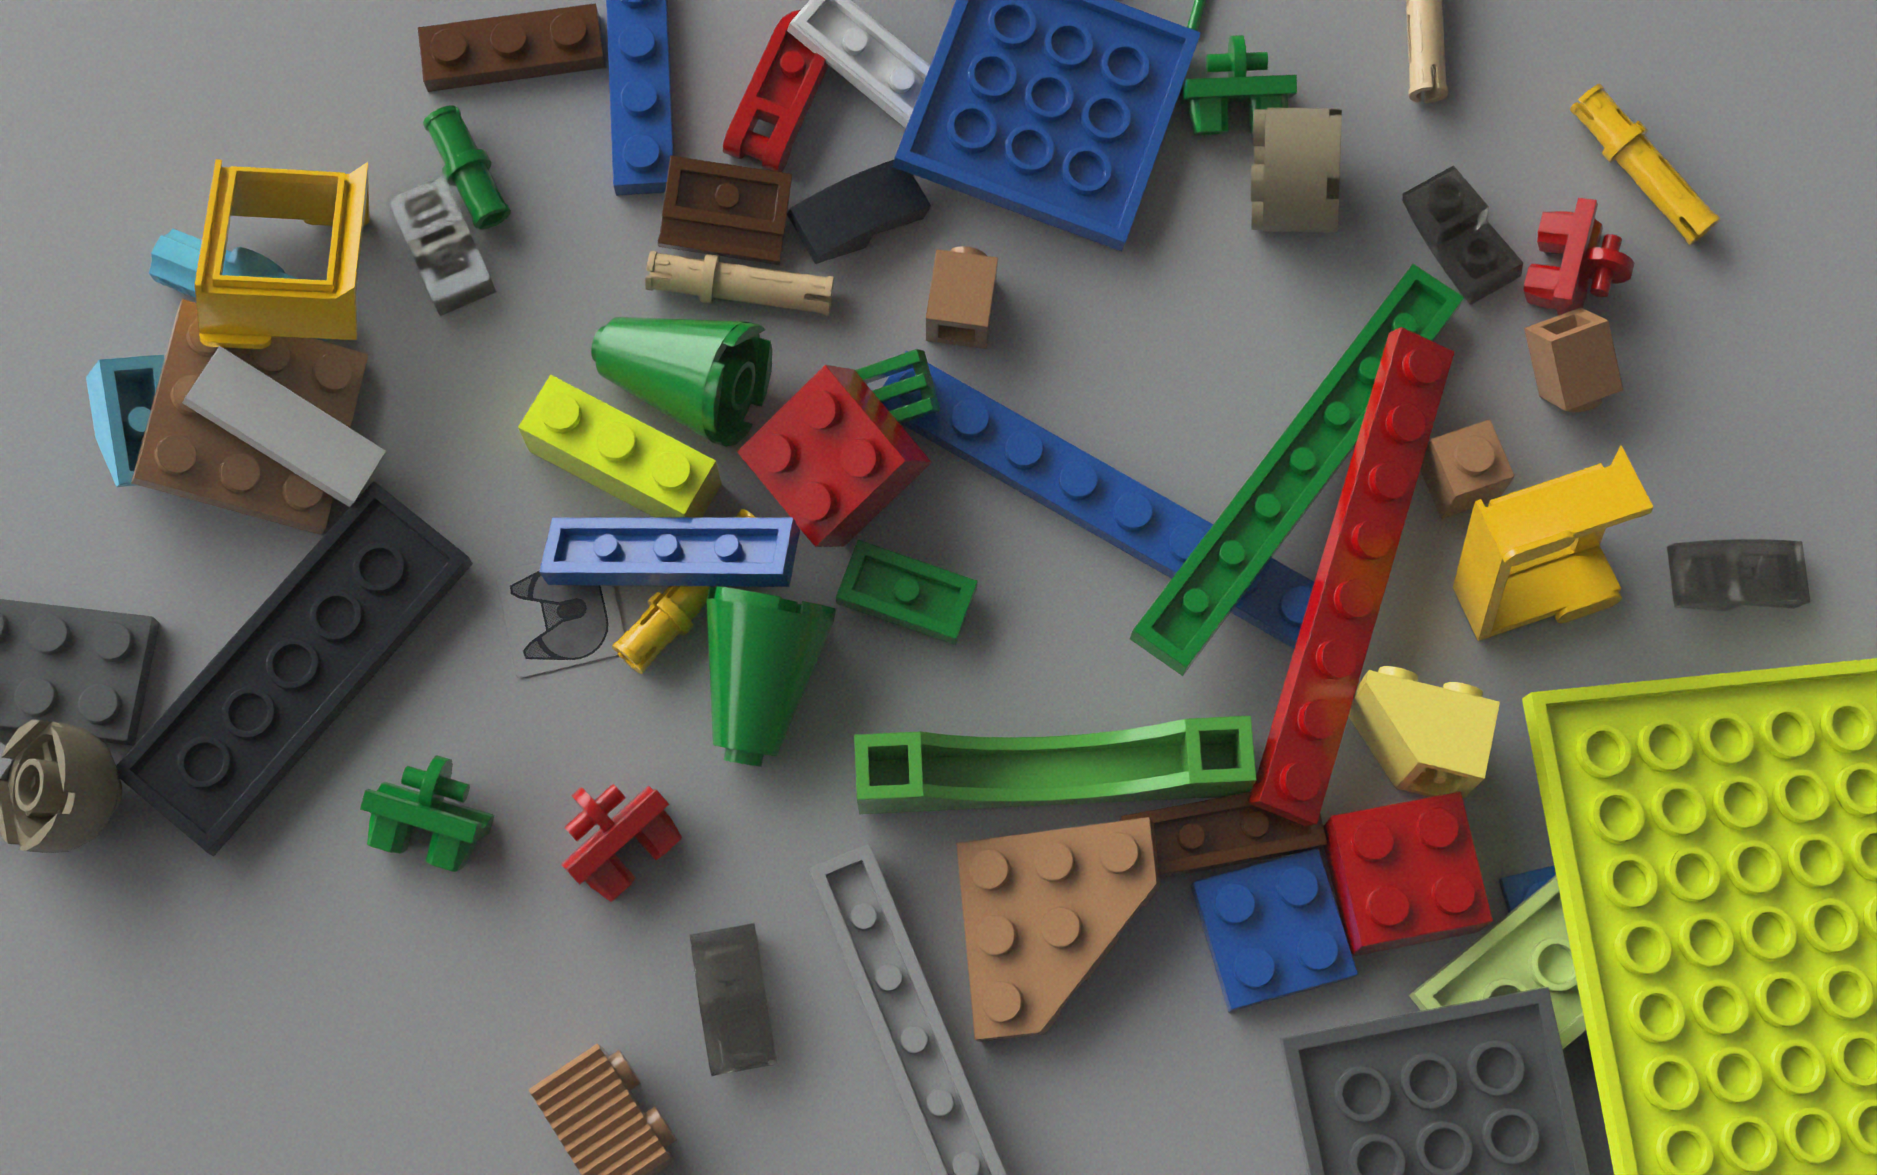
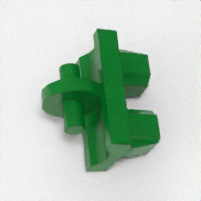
[1180,35,1297,136]
[360,755,495,872]

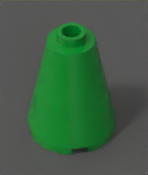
[591,317,773,447]
[706,586,836,767]

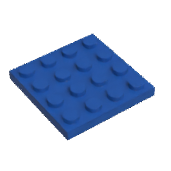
[893,0,1201,252]

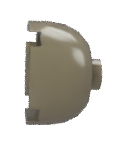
[0,720,122,853]

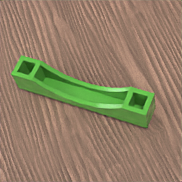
[854,716,1256,815]

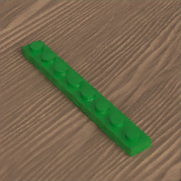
[1130,264,1464,676]

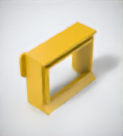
[195,159,370,349]
[1452,445,1653,641]

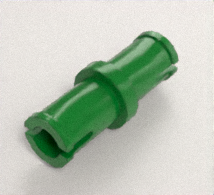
[423,105,511,230]

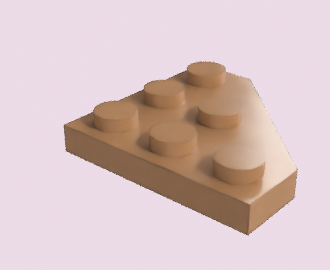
[956,817,1161,1042]

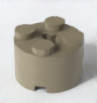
[1251,108,1342,233]

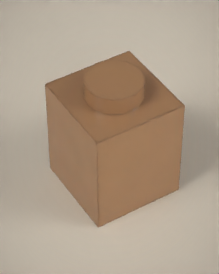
[926,246,998,349]
[1524,307,1623,412]
[1420,419,1515,519]

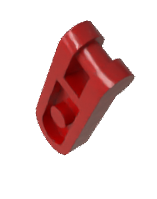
[723,10,829,172]

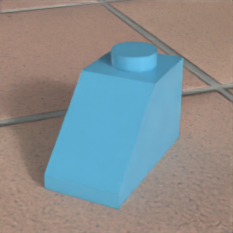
[86,355,165,487]

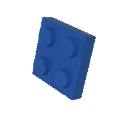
[1191,848,1358,1012]

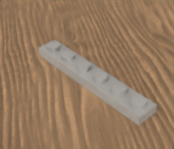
[809,843,1007,1175]

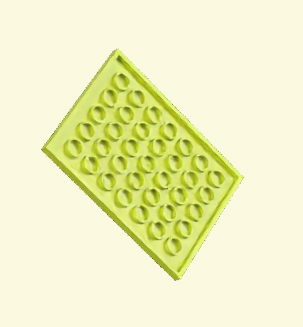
[1522,658,1877,1175]

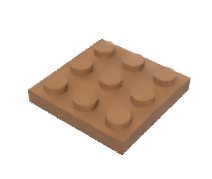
[131,299,368,535]

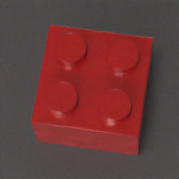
[737,365,932,547]
[1323,791,1493,957]

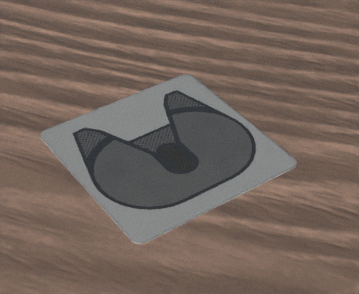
[495,561,624,678]

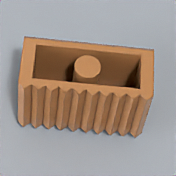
[528,1043,677,1175]

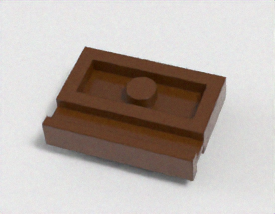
[658,155,792,265]

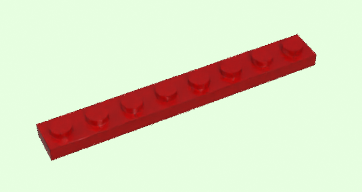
[1248,327,1455,826]

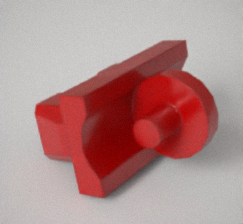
[1524,198,1635,315]
[561,784,682,902]

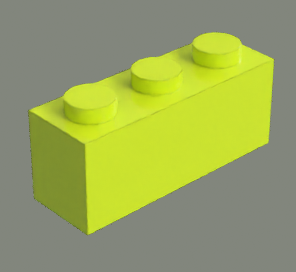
[518,374,722,517]

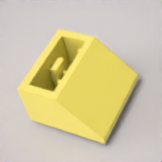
[1348,666,1500,799]

